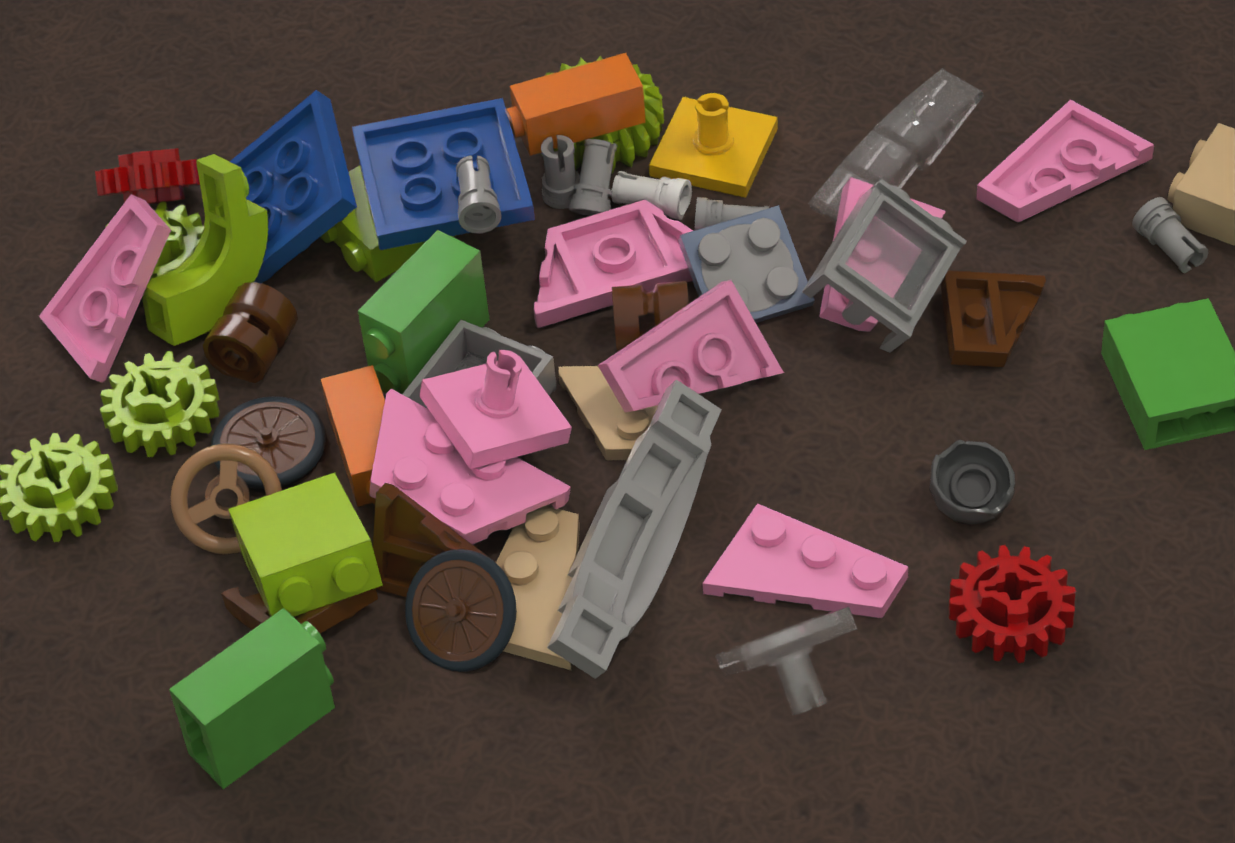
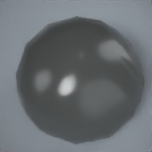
[929,440,1015,525]

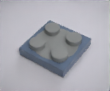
[678,205,815,323]

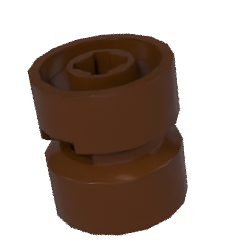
[612,281,689,352]
[203,282,298,383]

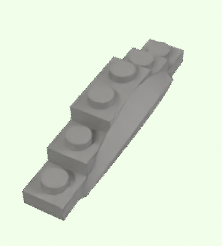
[547,380,722,679]

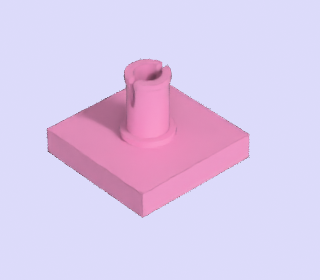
[419,350,572,469]

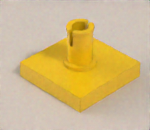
[649,93,778,198]

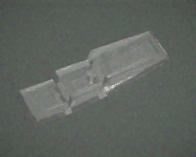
[809,69,984,224]

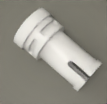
[612,171,692,220]

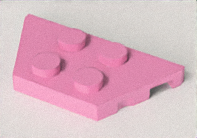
[533,200,693,328]
[370,389,570,545]

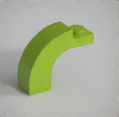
[142,154,268,346]

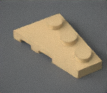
[496,506,580,670]

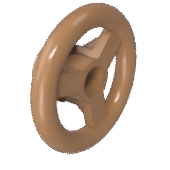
[170,444,282,554]

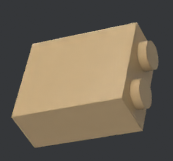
[1168,123,1235,246]

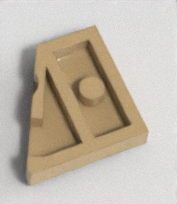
[558,366,658,460]

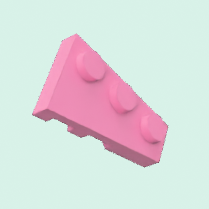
[977,99,1154,223]
[598,280,784,412]
[702,503,908,618]

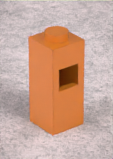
[505,53,646,156]
[321,365,385,507]

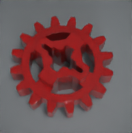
[95,148,200,204]
[949,545,1076,663]

